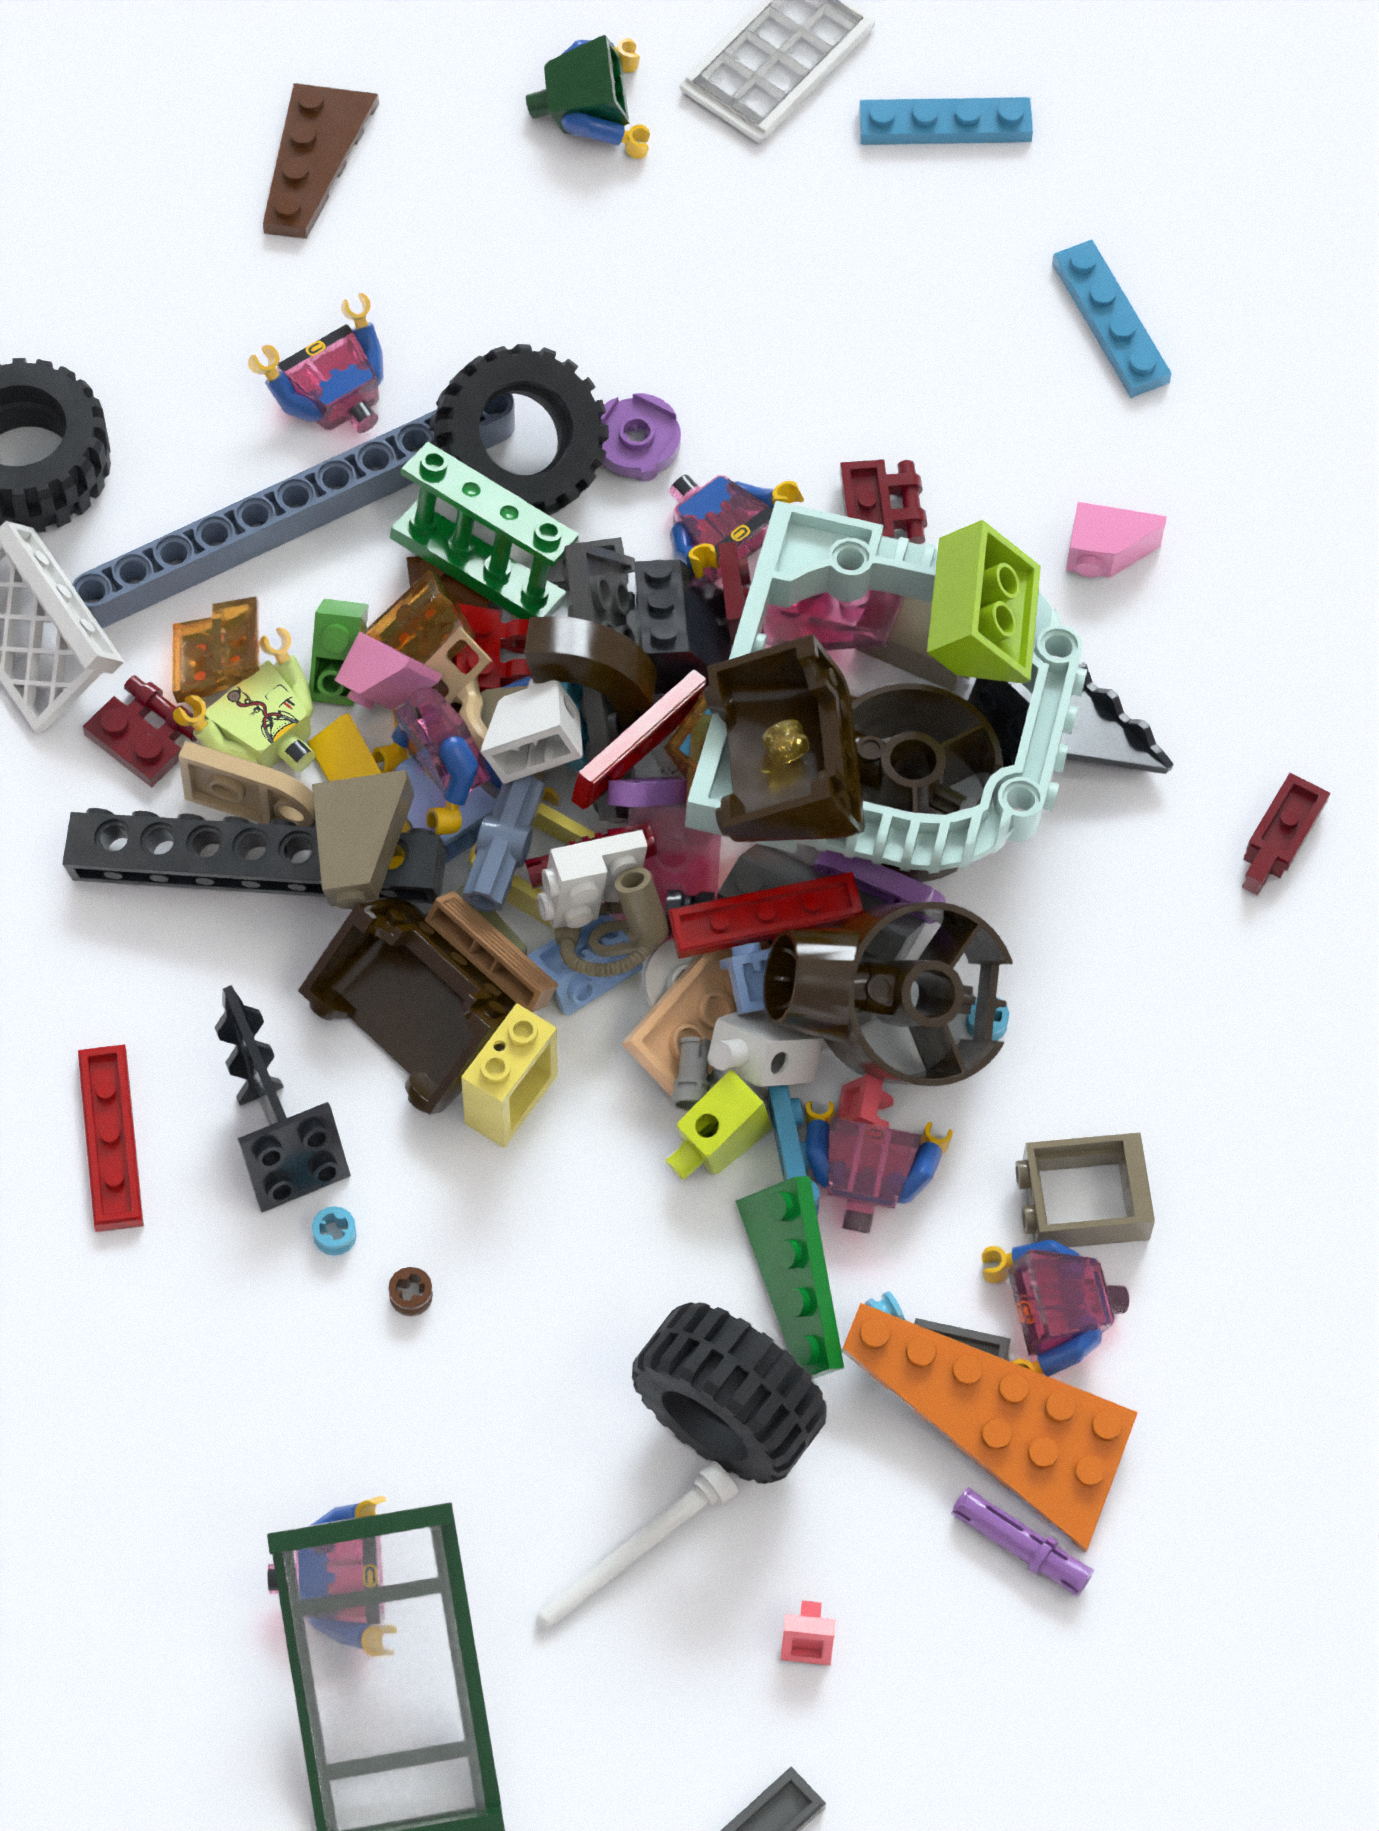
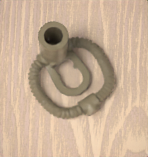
[555,867,670,978]

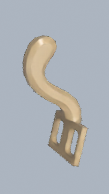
[417,627,492,757]

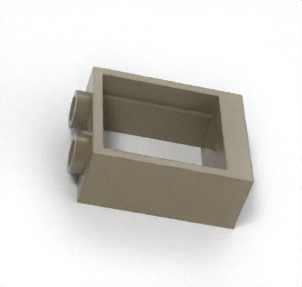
[1015,1132,1155,1247]

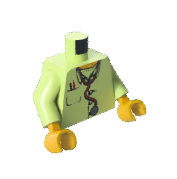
[173,627,315,772]

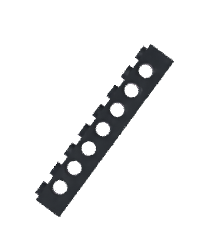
[62,808,447,904]

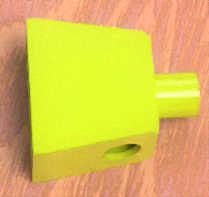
[664,1069,773,1181]

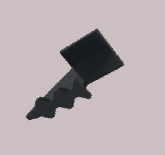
[968,662,1174,774]
[214,985,351,1212]

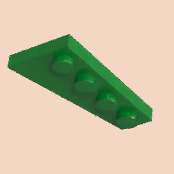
[736,1176,845,1379]

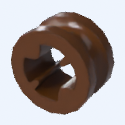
[388,1267,433,1317]

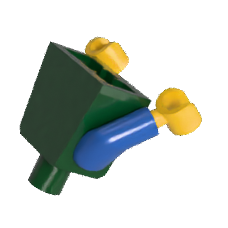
[525,34,650,159]

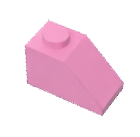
[1066,502,1167,578]
[334,631,442,710]

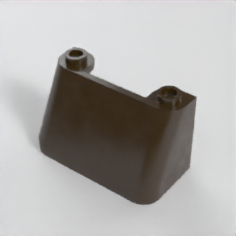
[704,634,865,842]
[298,898,516,1115]

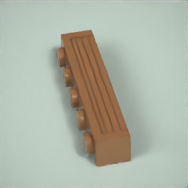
[425,891,559,1013]

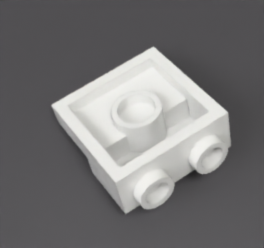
[537,830,648,929]

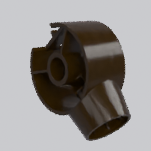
[850,683,1003,882]
[763,902,1013,1086]

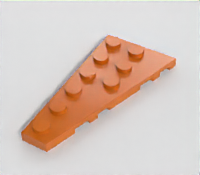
[842,1303,1138,1553]

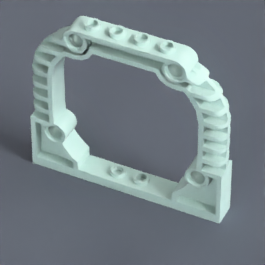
[685,501,1087,873]

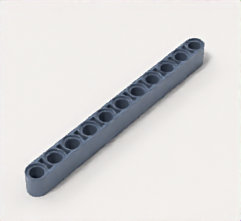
[72,394,515,628]

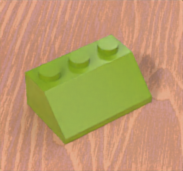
[927,519,1041,683]

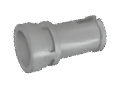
[671,1036,711,1111]

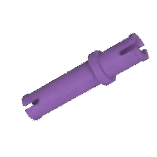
[951,1487,1094,1597]

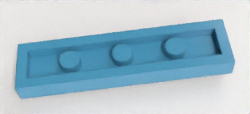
[859,97,1033,145]
[1052,239,1172,398]

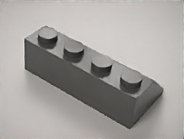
[717,844,926,963]

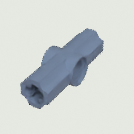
[463,774,545,913]

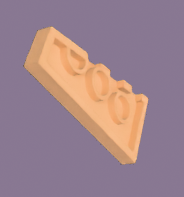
[621,941,771,1112]

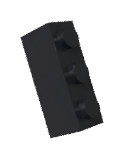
[634,559,731,694]

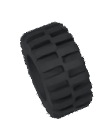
[429,344,609,516]
[0,358,111,533]
[632,1302,827,1484]

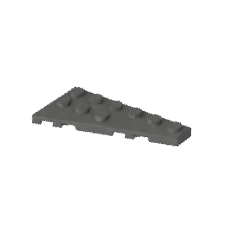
[562,542,635,823]

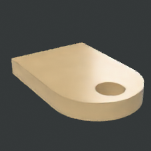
[178,740,315,827]

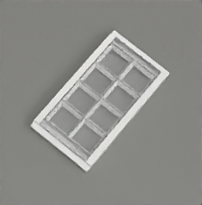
[679,0,876,144]

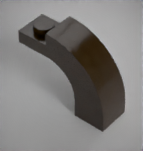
[524,616,657,732]

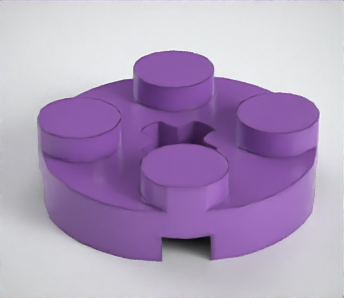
[601,393,681,482]

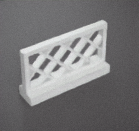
[0,521,124,733]

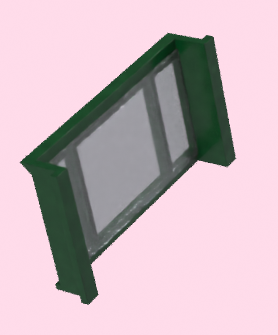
[267,1501,505,1831]

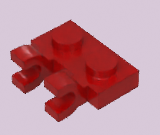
[451,603,532,693]

